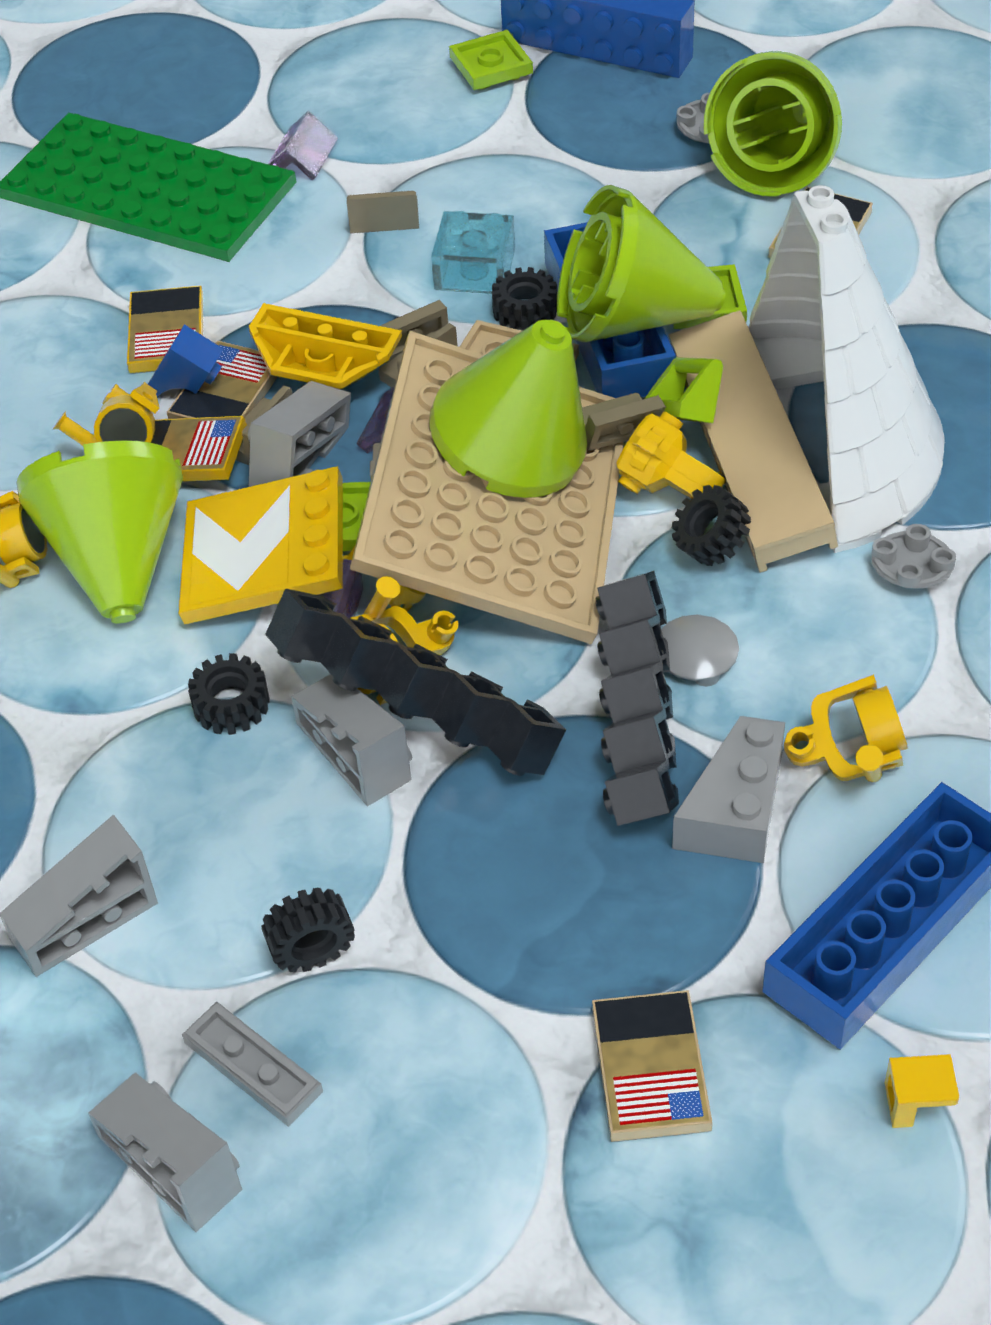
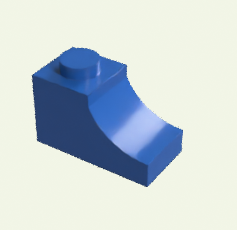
[148,324,223,398]

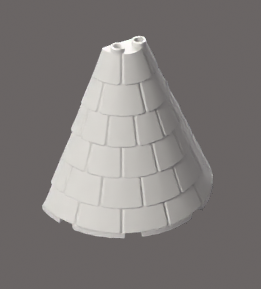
[748,185,945,553]

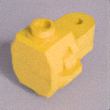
[616,411,726,499]

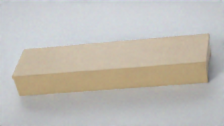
[668,310,838,573]

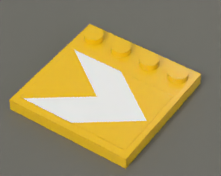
[178,466,343,625]

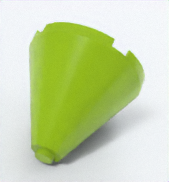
[704,51,842,196]
[557,185,726,342]
[429,320,587,498]
[16,441,183,623]

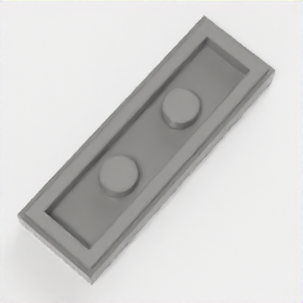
[182,1001,323,1127]

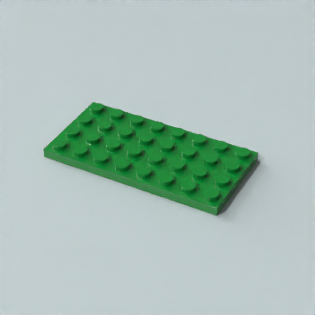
[0,112,297,262]

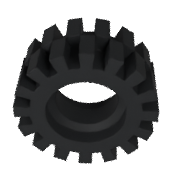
[492,267,557,331]
[671,485,751,566]
[188,653,270,735]
[261,888,355,972]

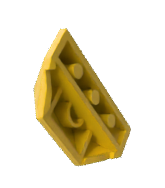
[249,303,402,389]

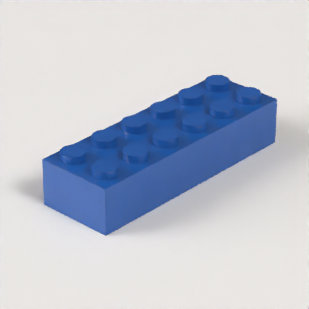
[501,0,695,78]
[544,222,676,398]
[762,782,991,1050]

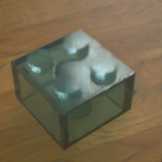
[431,211,515,294]

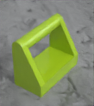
[644,357,723,423]

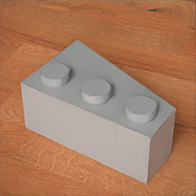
[248,381,351,487]
[291,674,412,806]
[672,716,785,863]
[0,814,158,977]
[88,1072,242,1232]

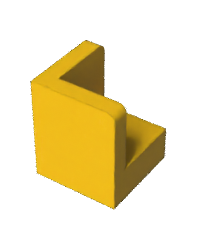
[884,1054,959,1128]

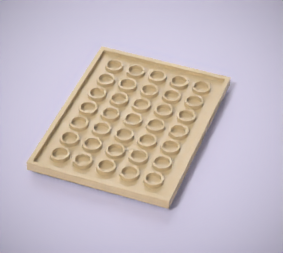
[350,331,624,644]

